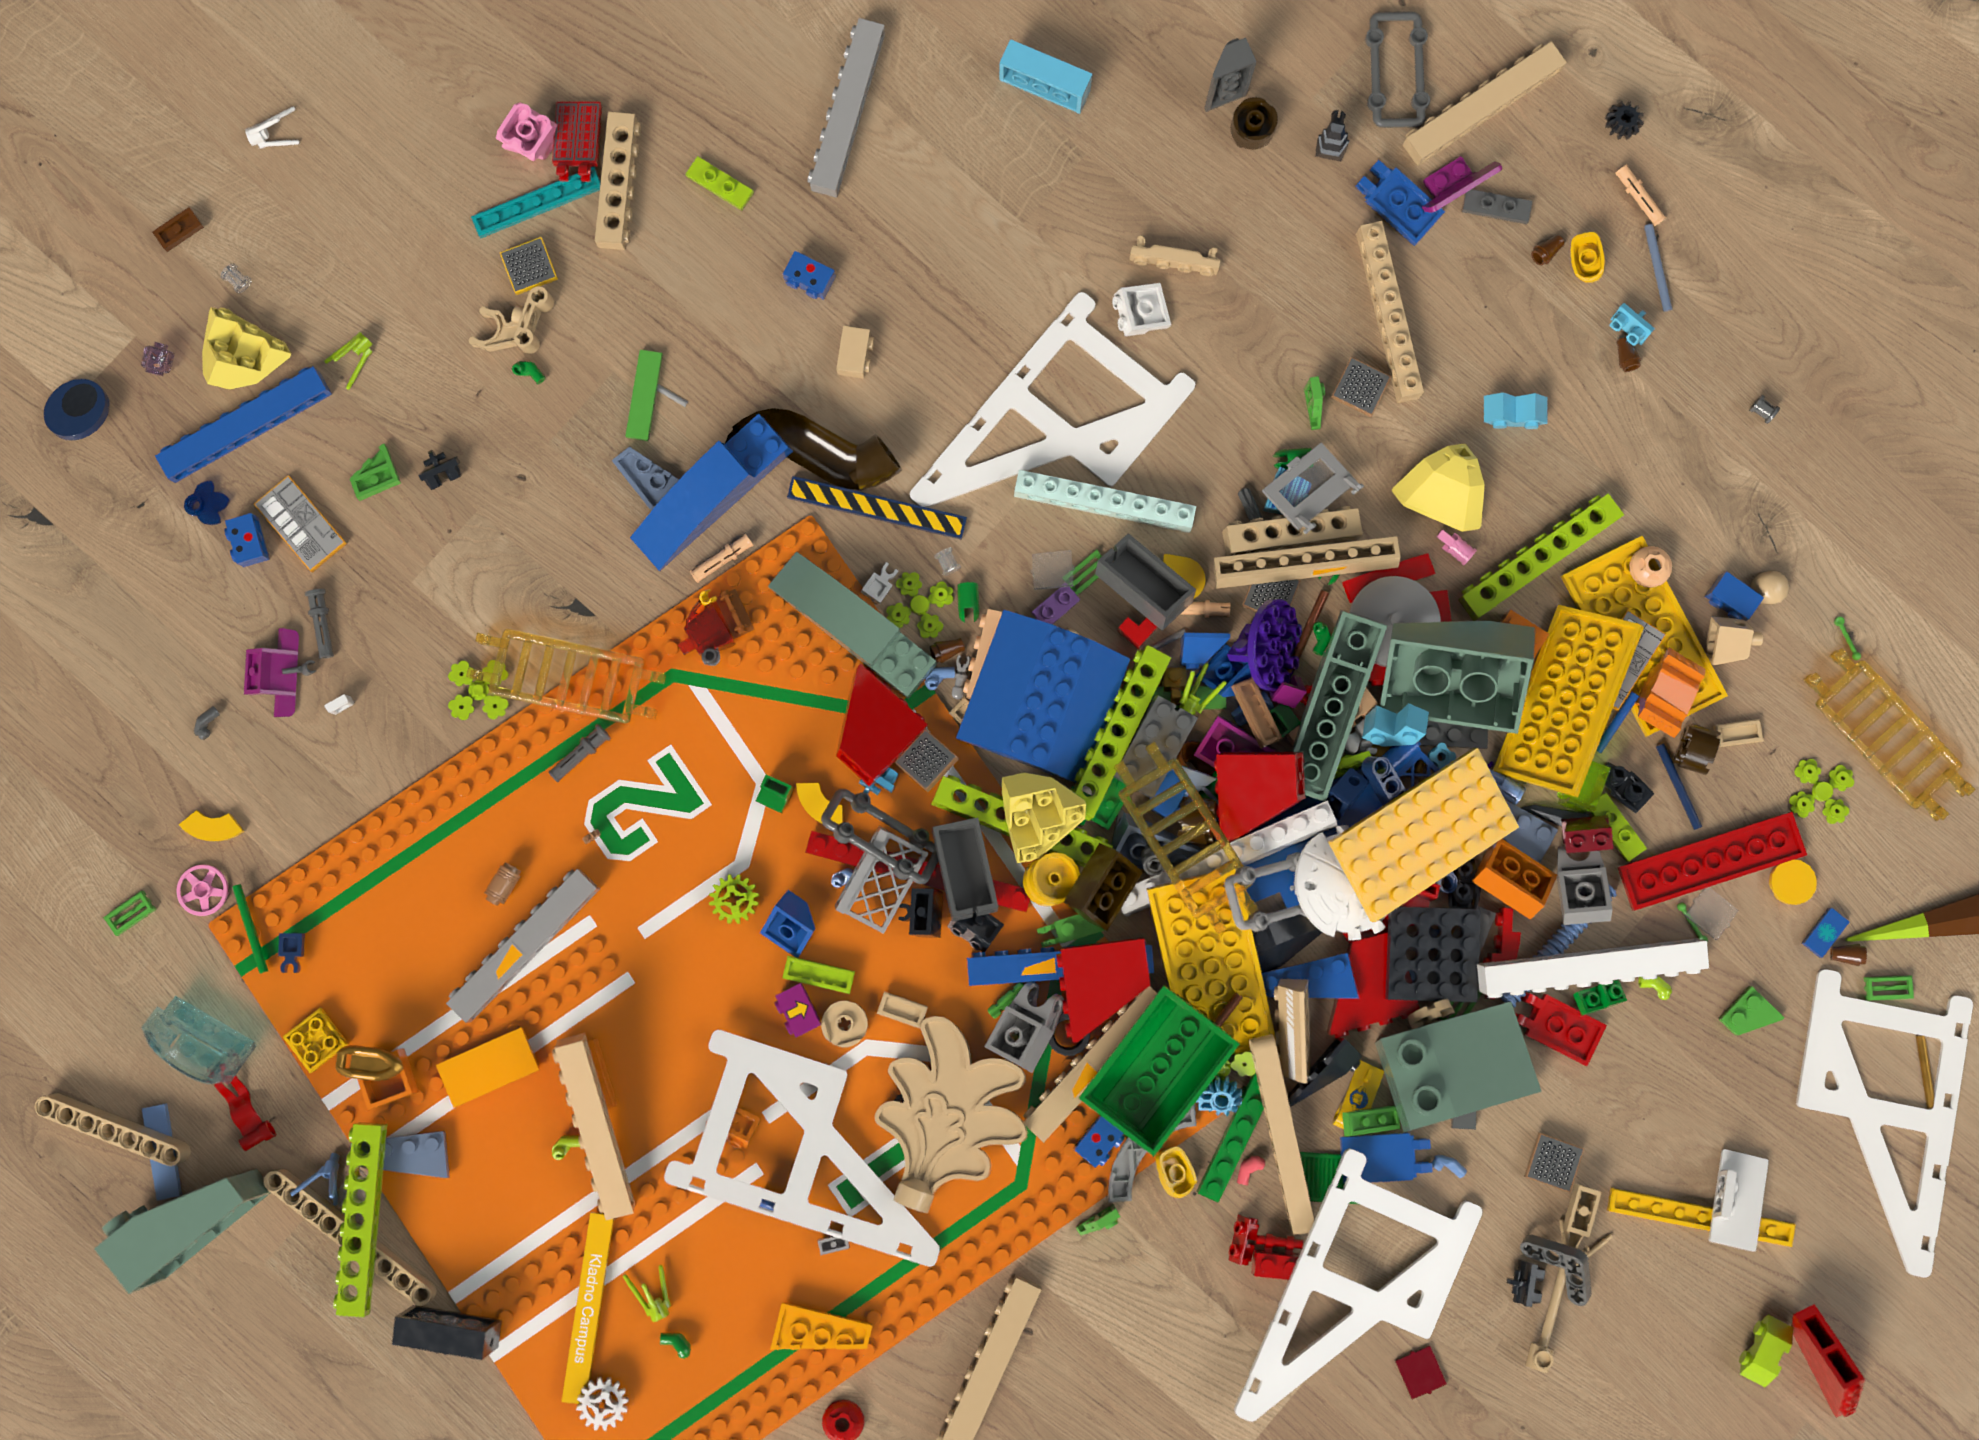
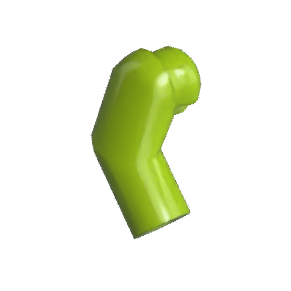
[1638,976,1672,1000]
[552,1136,580,1160]

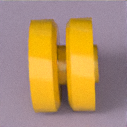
[1023,852,1080,907]

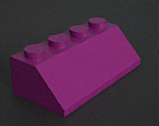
[1194,714,1280,767]

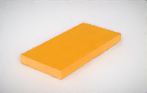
[436,1027,541,1108]

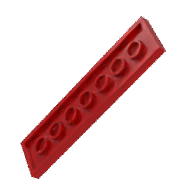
[1617,812,1807,911]

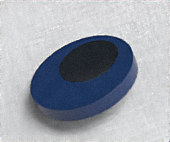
[43,379,110,440]

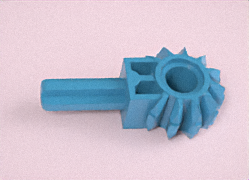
[1196,1076,1242,1117]

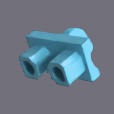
[1610,303,1655,346]

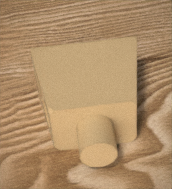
[1705,616,1763,665]

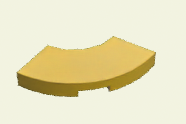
[796,783,843,824]
[179,810,245,842]

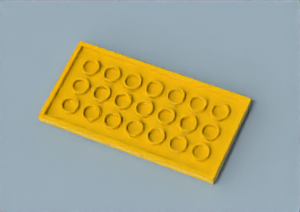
[1561,535,1728,737]
[1493,605,1644,797]
[1328,748,1519,922]
[1146,866,1276,1055]

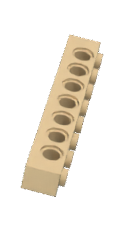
[1356,221,1424,403]

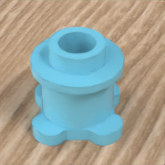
[1428,743,1456,769]

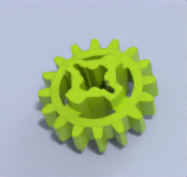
[709,874,759,924]

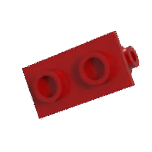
[1228,1214,1259,1266]

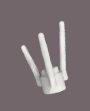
[245,107,300,149]

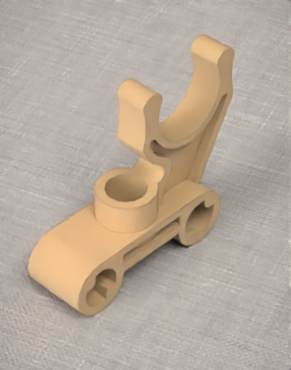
[469,286,554,354]

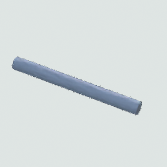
[1644,224,1672,312]

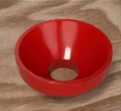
[822,1399,865,1440]

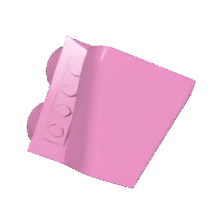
[496,102,557,161]

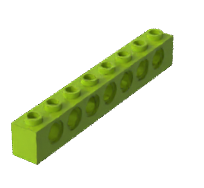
[1458,493,1624,621]
[1069,645,1171,821]
[931,775,1113,867]
[333,1122,387,1317]

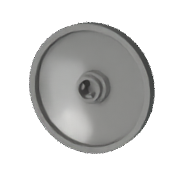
[1349,576,1440,667]

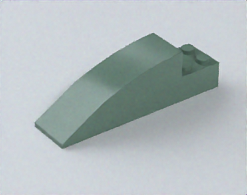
[768,552,937,699]
[1292,610,1387,801]

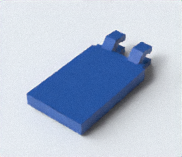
[1355,160,1445,246]
[1340,1132,1433,1184]

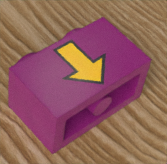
[774,983,821,1037]

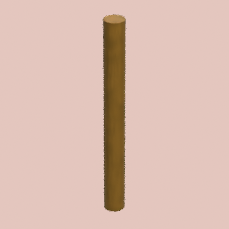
[1916,1035,1934,1109]

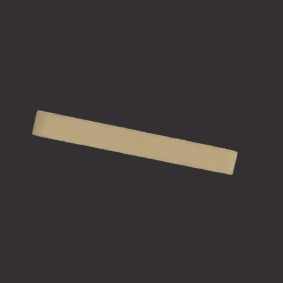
[1249,1034,1314,1236]
[264,1169,437,1306]

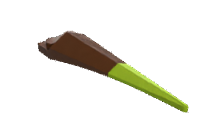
[1845,894,1979,942]

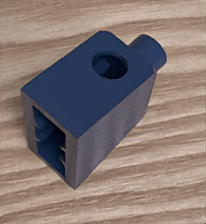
[1324,766,1369,820]

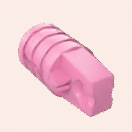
[1437,530,1477,566]

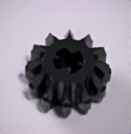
[1605,101,1644,140]

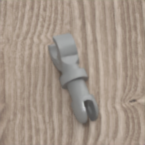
[952,654,971,699]

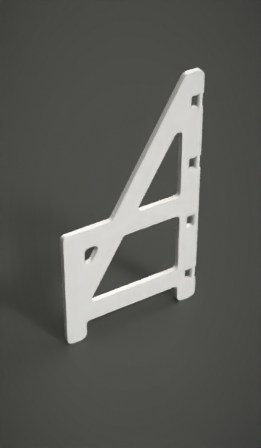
[910,292,1195,507]
[1796,969,1973,1277]
[664,1030,940,1267]
[1234,1149,1482,1422]

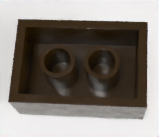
[1064,843,1143,931]

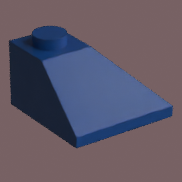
[1180,633,1230,670]
[1195,644,1252,697]
[760,890,815,958]

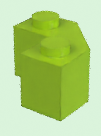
[1739,1314,1794,1387]

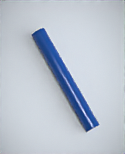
[1596,692,1640,754]

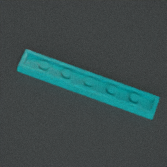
[471,167,601,239]

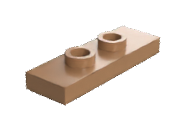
[1231,677,1283,749]

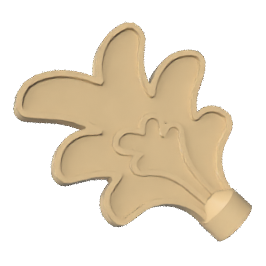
[875,1016,1028,1213]

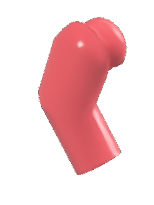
[1237,1156,1265,1185]

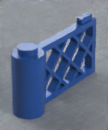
[1374,741,1440,791]

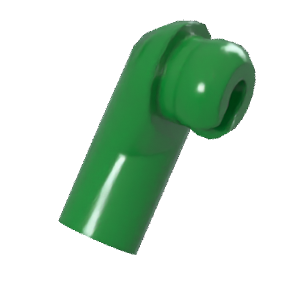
[512,361,546,385]
[1312,622,1331,657]
[660,1333,691,1359]

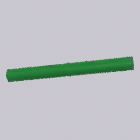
[232,884,269,974]

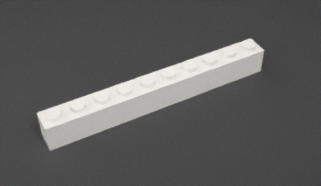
[1121,801,1338,917]
[1477,938,1709,998]

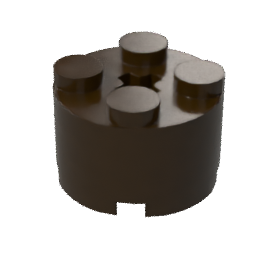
[1230,97,1278,150]
[1673,724,1721,775]
[1178,796,1219,845]

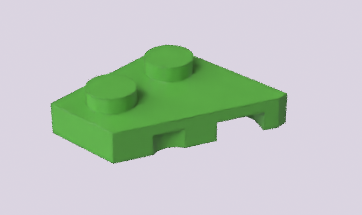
[1304,376,1325,430]
[350,444,401,501]
[1718,986,1785,1036]
[1076,1204,1121,1236]

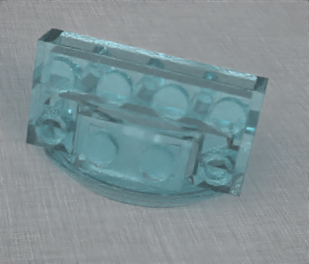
[141,996,256,1085]

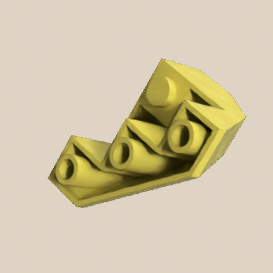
[202,307,291,389]
[1392,444,1485,532]
[1002,773,1086,863]

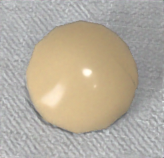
[1751,571,1789,604]

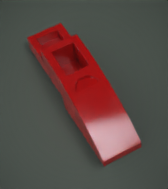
[1482,908,1521,1000]

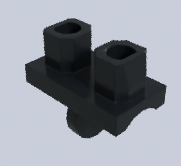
[418,450,462,490]
[1506,1260,1545,1307]

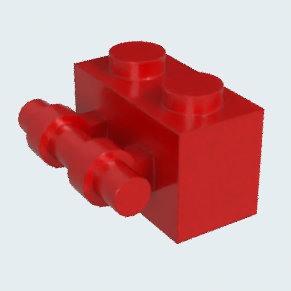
[1251,1233,1303,1280]

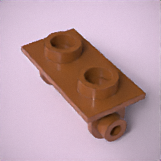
[716,589,755,639]

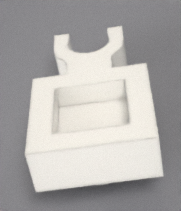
[861,562,898,605]

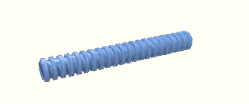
[1500,884,1617,1008]

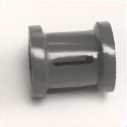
[1749,395,1780,424]

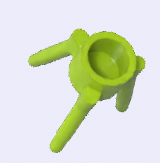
[324,332,373,390]
[1178,663,1226,715]
[623,1265,671,1322]

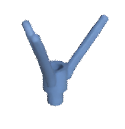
[290,1153,340,1206]

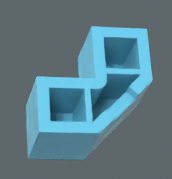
[1484,392,1547,429]
[1362,704,1429,746]

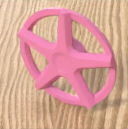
[176,865,229,916]

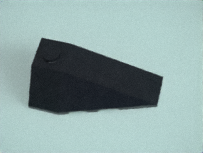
[1252,914,1323,974]
[1287,1037,1362,1107]

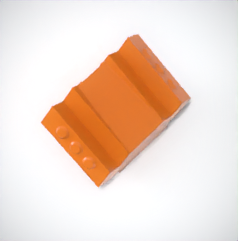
[1635,648,1705,738]

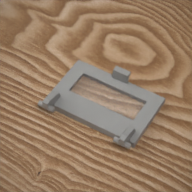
[1262,443,1364,534]

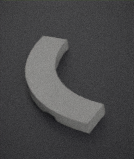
[1108,1104,1196,1202]

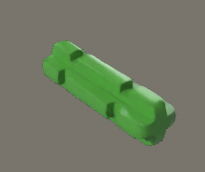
[987,982,1024,1019]

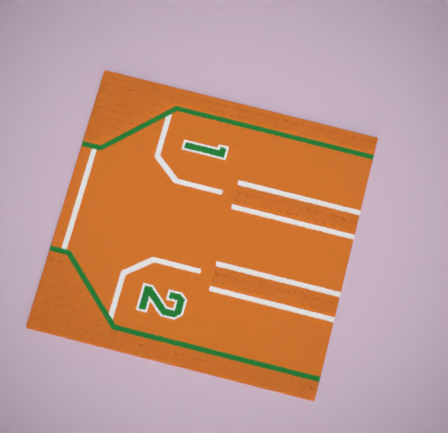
[209,516,1224,1440]

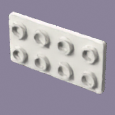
[1709,1149,1768,1252]

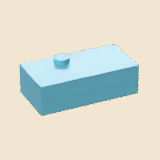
[999,39,1092,114]

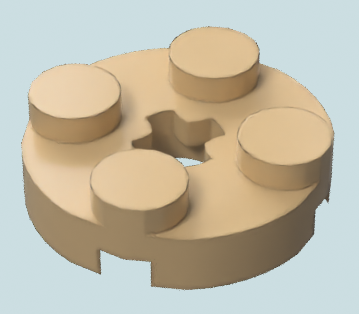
[1408,999,1455,1030]
[821,1001,868,1047]

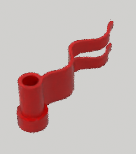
[210,1060,276,1151]

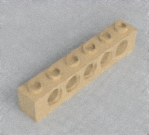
[595,112,641,250]
[1222,506,1363,556]

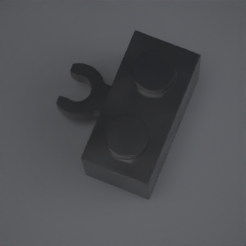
[898,888,943,938]

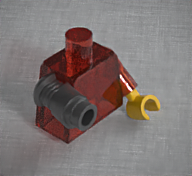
[678,589,736,666]

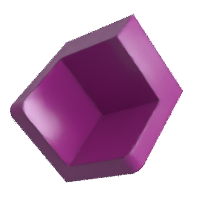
[1268,675,1307,708]

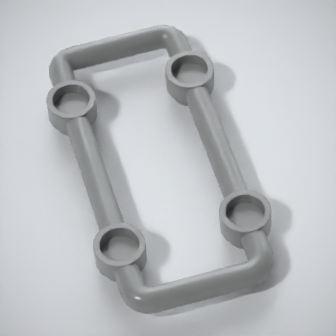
[1224,852,1306,932]

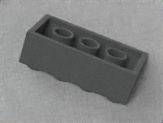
[1204,38,1256,112]

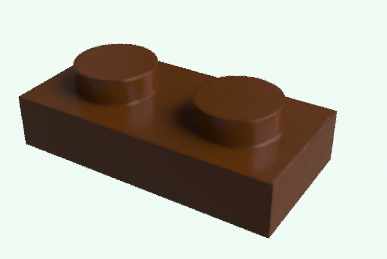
[152,207,204,252]

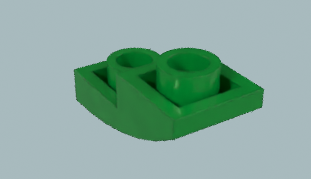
[1573,979,1628,1016]

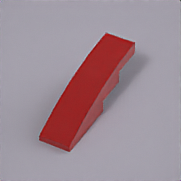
[1342,553,1436,603]

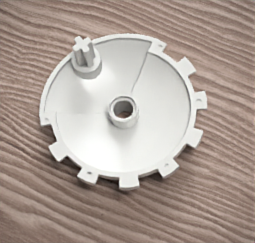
[1290,825,1387,940]

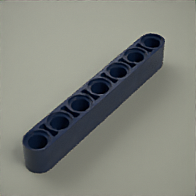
[1362,756,1457,893]

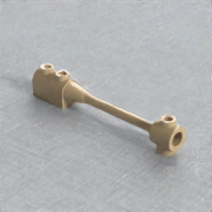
[1525,1183,1602,1373]

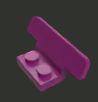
[1422,156,1503,213]
[244,628,299,717]

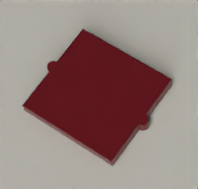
[1395,1345,1447,1400]

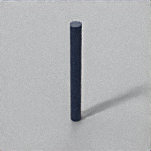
[1656,743,1703,830]

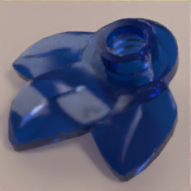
[184,481,230,525]

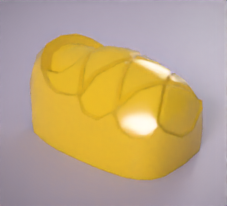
[1571,232,1605,283]
[1155,1147,1197,1198]

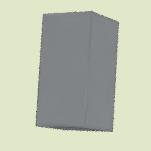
[818,1236,850,1255]

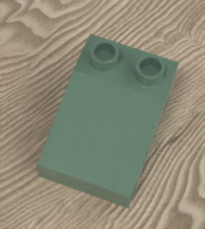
[1380,621,1535,734]
[1375,1002,1542,1132]
[94,1169,271,1294]

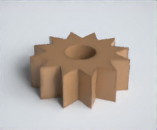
[582,829,601,844]

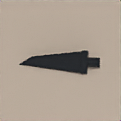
[1521,804,1590,826]

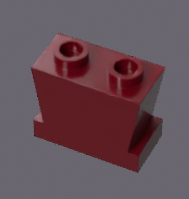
[1561,815,1613,853]

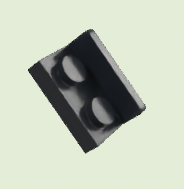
[947,912,1004,952]

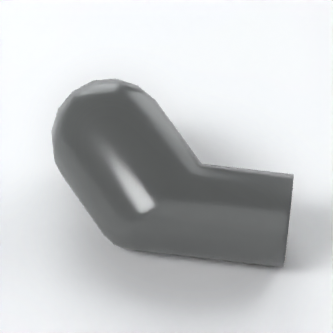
[194,706,220,740]

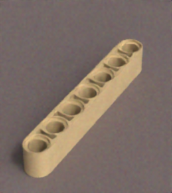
[35,1093,191,1166]

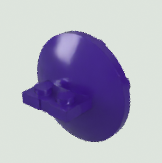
[1227,599,1302,691]

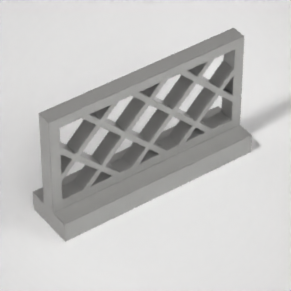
[835,826,928,934]

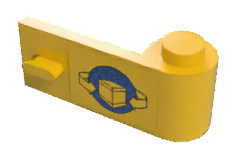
[1332,1060,1384,1136]

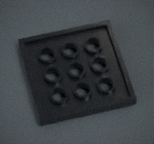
[1385,906,1481,1002]

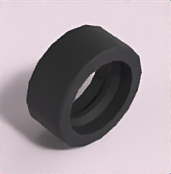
[1048,1012,1090,1056]

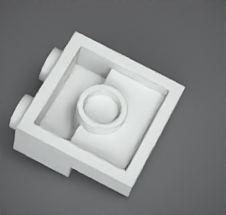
[1112,283,1171,336]

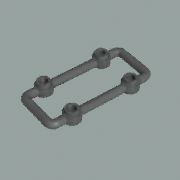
[1365,12,1430,128]
[821,789,939,884]

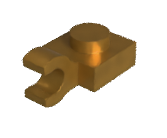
[1163,668,1187,705]

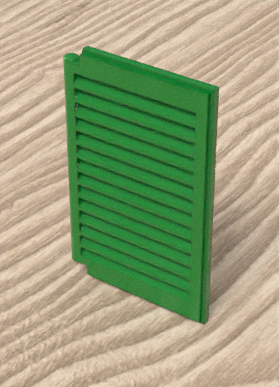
[1299,1152,1358,1204]

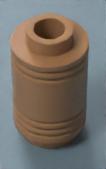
[484,862,521,906]

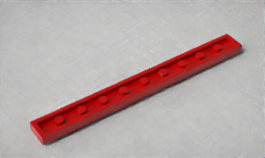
[805,831,1030,913]

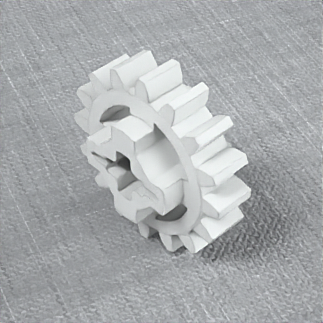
[576,1377,628,1431]

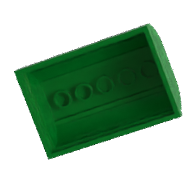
[1079,985,1240,1157]

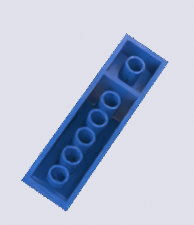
[630,414,793,571]

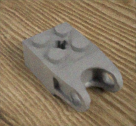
[1557,846,1612,925]
[985,981,1064,1073]

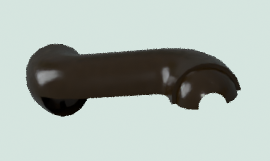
[725,408,902,490]

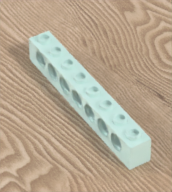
[1014,470,1196,533]

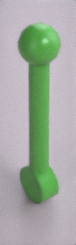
[1834,617,1861,660]
[1677,902,1708,942]

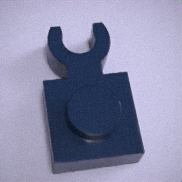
[278,933,305,973]

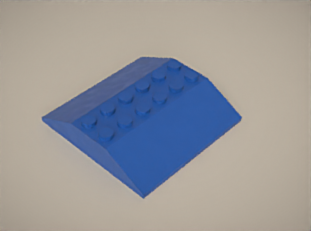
[956,610,1130,787]

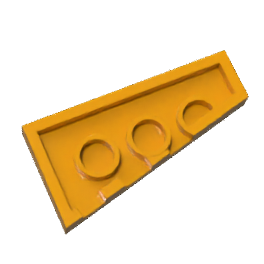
[770,1302,873,1350]

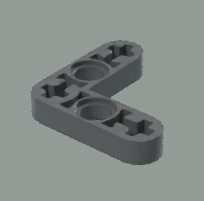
[1520,1235,1592,1306]

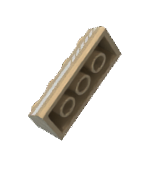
[1274,979,1311,1083]

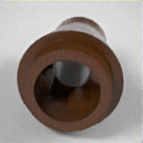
[1531,235,1565,266]
[1616,337,1642,372]
[930,638,965,663]
[1830,944,1867,967]

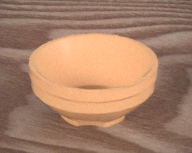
[1629,546,1672,588]

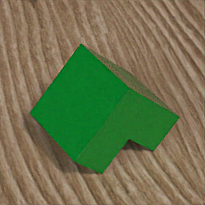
[1270,704,1300,737]
[755,774,794,814]

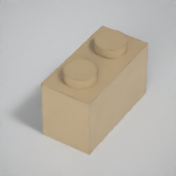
[836,326,874,379]

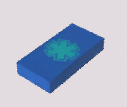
[1801,908,1850,958]

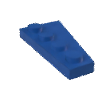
[1262,953,1360,999]

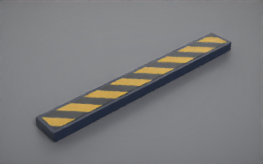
[787,476,967,540]

